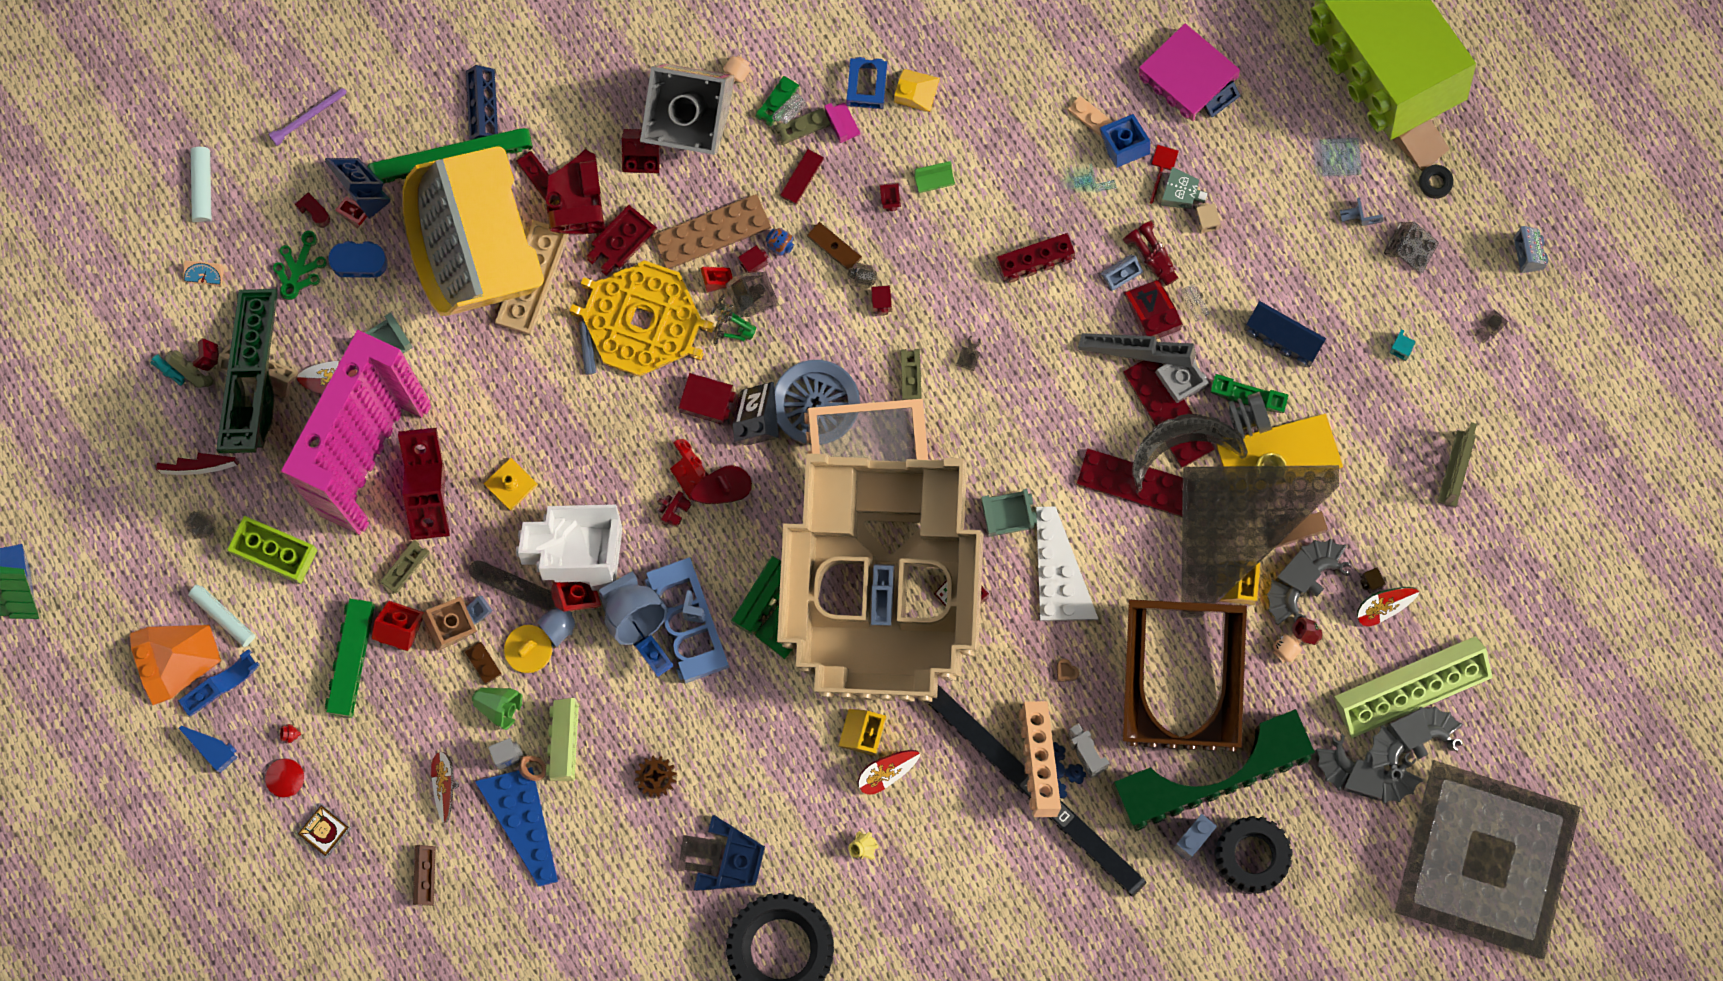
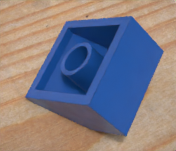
[1100,114,1150,168]

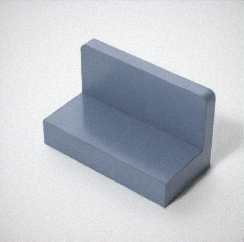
[682,590,705,624]

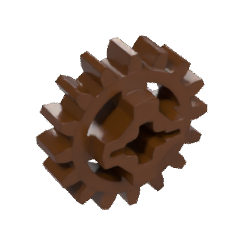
[635,755,678,799]

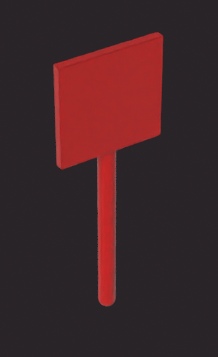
[1150,144,1179,204]

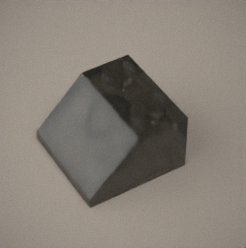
[726,272,779,318]

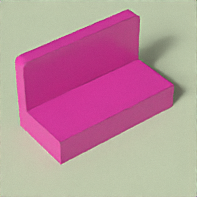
[824,103,860,143]

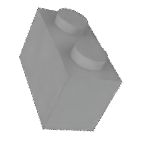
[488,738,523,770]

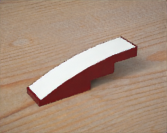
[156,452,239,475]

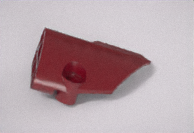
[546,149,605,234]

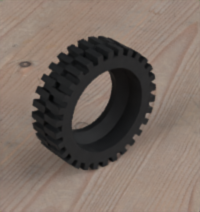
[726,893,834,981]

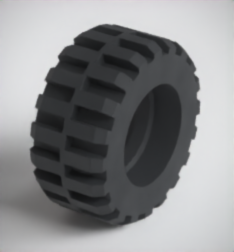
[1214,816,1293,894]

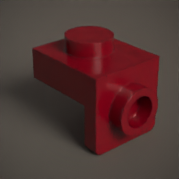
[879,182,901,211]
[193,338,219,371]

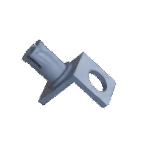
[1340,197,1384,226]

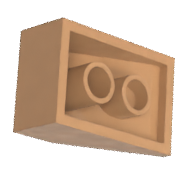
[1392,119,1450,172]

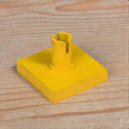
[484,458,538,511]

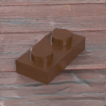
[465,642,502,685]

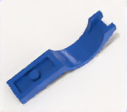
[633,622,673,677]
[178,649,260,717]

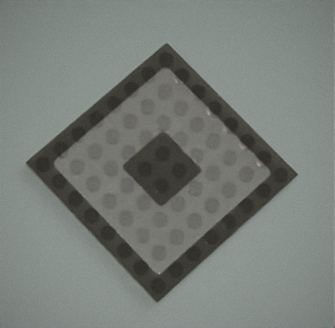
[1394,760,1581,960]

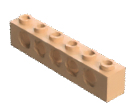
[1019,701,1061,817]

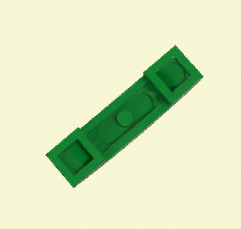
[1210,374,1289,413]

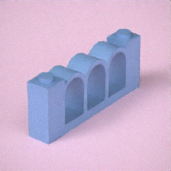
[645,557,729,683]

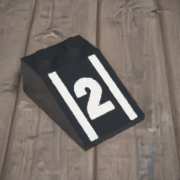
[733,382,779,445]

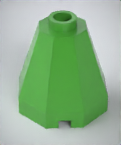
[472,688,523,730]

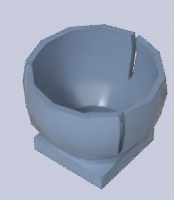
[599,571,667,645]

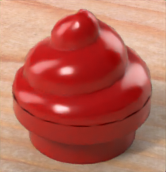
[280,724,301,744]

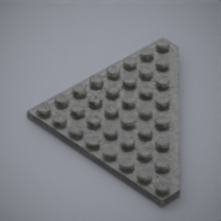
[1181,465,1339,618]

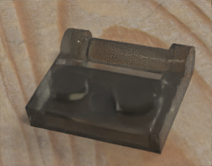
[678,835,723,877]

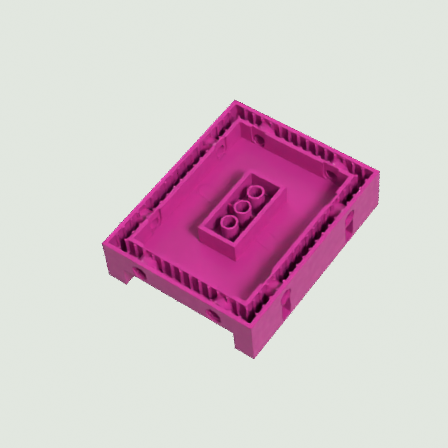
[281,329,431,535]

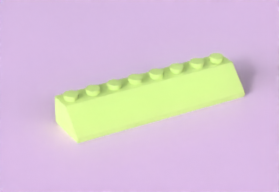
[1334,636,1493,738]

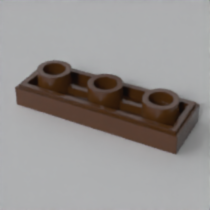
[807,222,862,272]

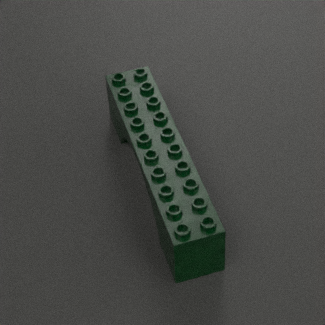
[1111,709,1315,832]

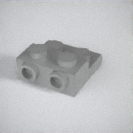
[1155,359,1209,403]

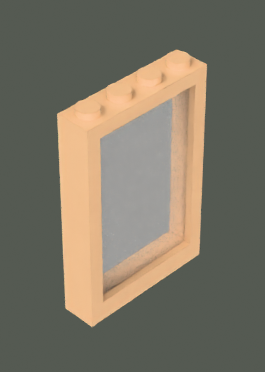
[804,399,928,462]

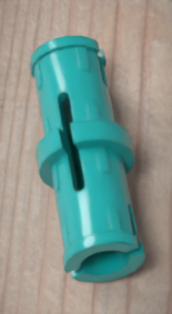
[150,354,186,386]

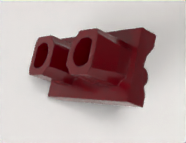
[657,491,692,528]

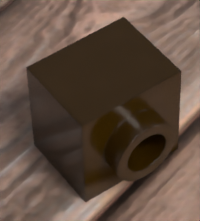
[1360,567,1386,594]

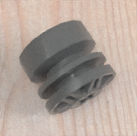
[1228,392,1272,440]

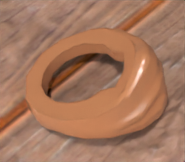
[518,756,546,781]

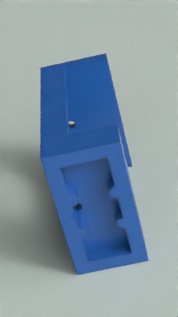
[846,57,887,109]

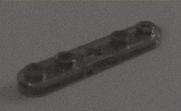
[469,560,556,611]

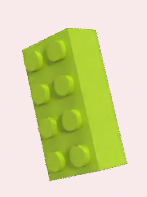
[227,516,318,584]

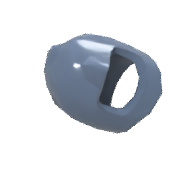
[537,608,575,649]

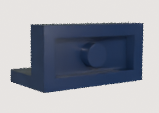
[1204,81,1240,118]

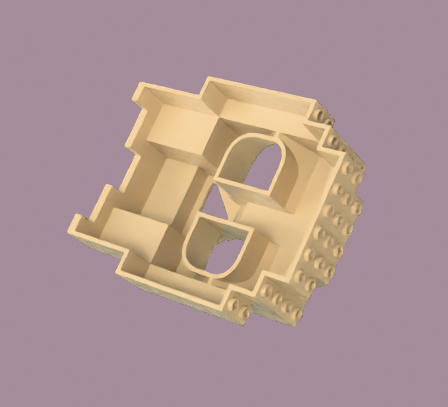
[777,454,984,702]

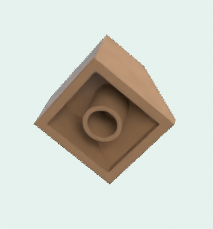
[422,596,477,651]

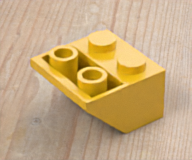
[1216,561,1260,605]
[838,709,886,757]

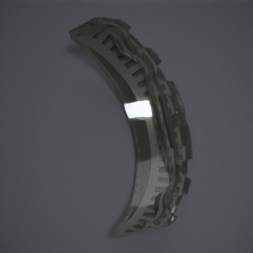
[1132,414,1248,493]

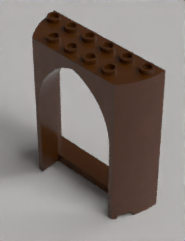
[1123,599,1247,751]

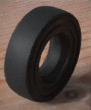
[1419,165,1454,199]

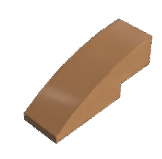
[1264,511,1328,549]

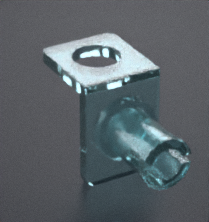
[1073,163,1117,192]

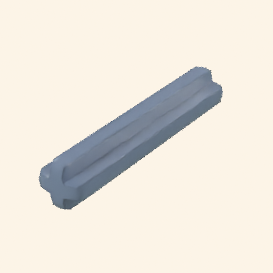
[579,320,596,375]

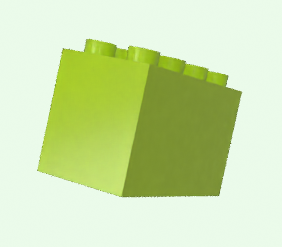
[1308,0,1476,140]

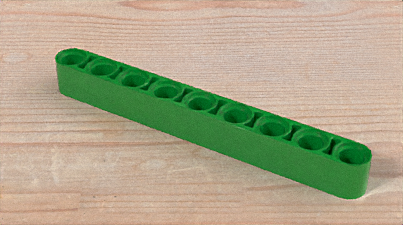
[367,128,533,184]

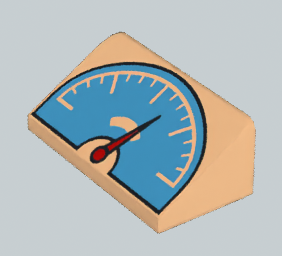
[184,261,224,286]

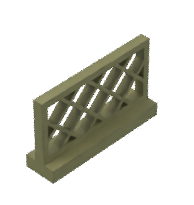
[1437,422,1477,508]

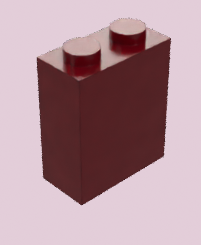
[678,373,736,425]

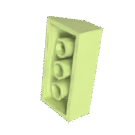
[546,698,579,782]

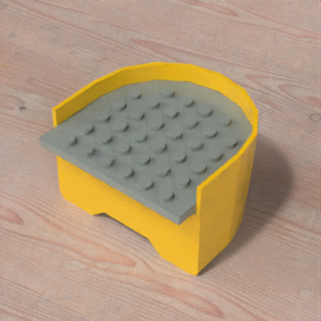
[403,147,544,316]

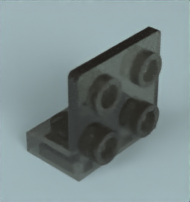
[1384,221,1439,273]

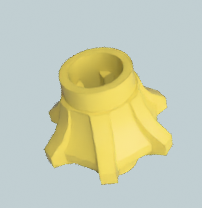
[848,831,878,860]

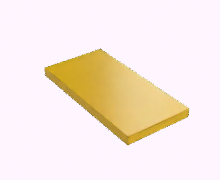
[1216,413,1343,498]

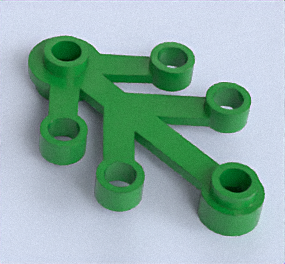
[273,231,327,300]

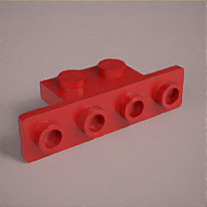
[670,439,715,505]

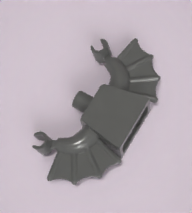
[1266,539,1352,625]
[1369,706,1463,779]
[1316,733,1423,804]

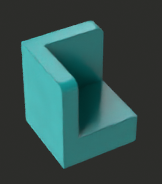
[1389,329,1416,361]

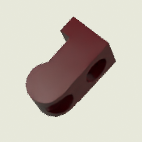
[295,192,331,228]

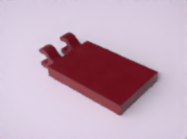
[587,205,657,276]

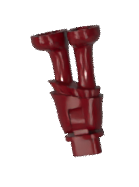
[1122,220,1179,286]

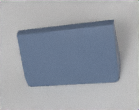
[1100,254,1144,291]

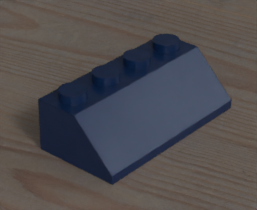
[1244,301,1326,367]

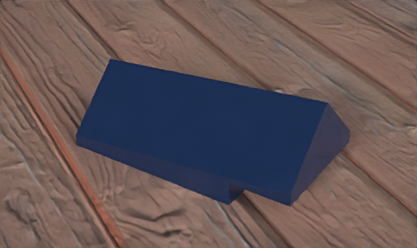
[325,158,391,219]

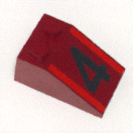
[1124,279,1183,340]

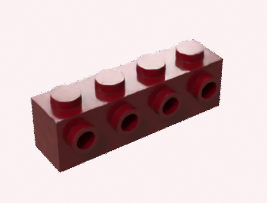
[996,233,1075,283]

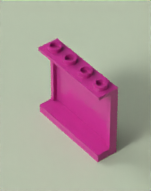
[1139,23,1240,122]

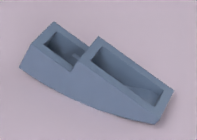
[871,564,895,626]

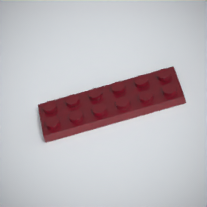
[1123,360,1215,469]
[1076,448,1197,518]

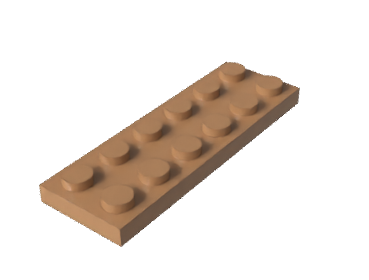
[653,194,771,269]

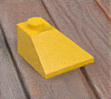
[894,69,940,112]

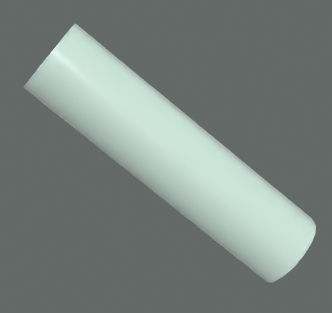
[190,147,212,222]
[188,585,256,647]

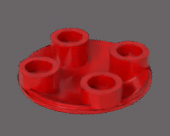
[265,758,304,798]

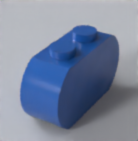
[329,241,388,278]

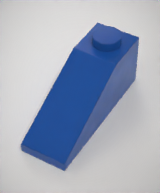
[179,725,238,773]

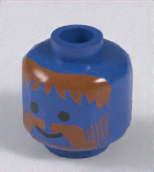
[765,228,794,256]

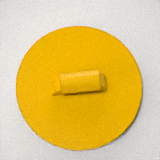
[504,625,552,673]

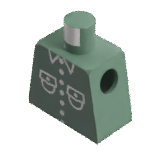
[1161,167,1207,209]

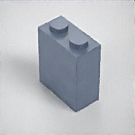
[1173,814,1217,862]

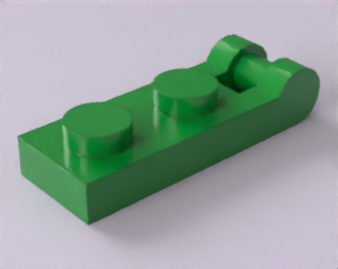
[755,76,799,127]

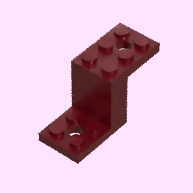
[398,427,450,540]

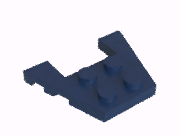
[694,815,766,891]

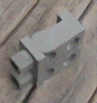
[1068,724,1110,778]

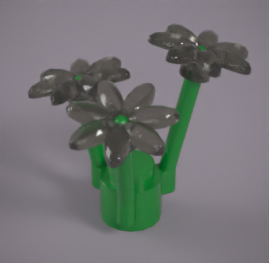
[711,294,756,346]

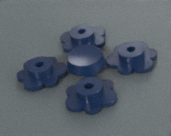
[1037,742,1086,799]

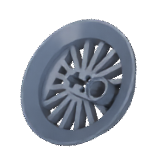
[774,360,860,445]

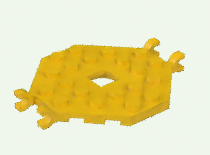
[570,260,715,377]

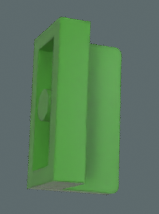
[914,161,955,193]

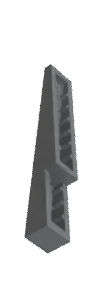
[1078,333,1196,368]

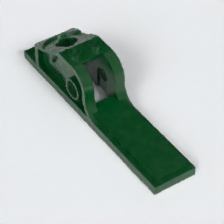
[216,289,278,454]

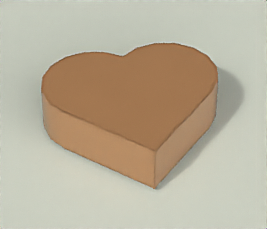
[1057,659,1080,682]

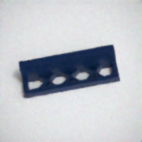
[466,65,498,140]

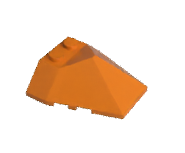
[130,625,221,705]

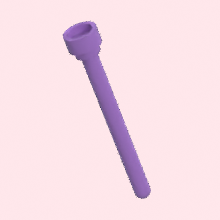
[268,88,346,146]

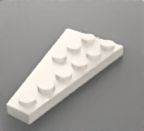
[1036,506,1098,621]

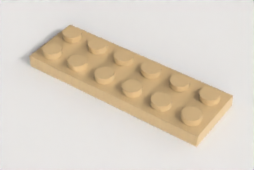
[495,220,569,335]

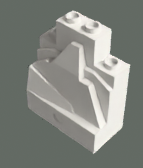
[516,505,622,591]

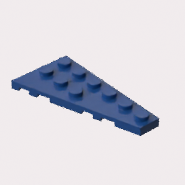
[475,767,558,887]

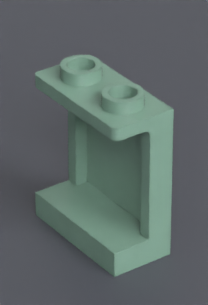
[352,312,413,353]
[981,489,1037,537]

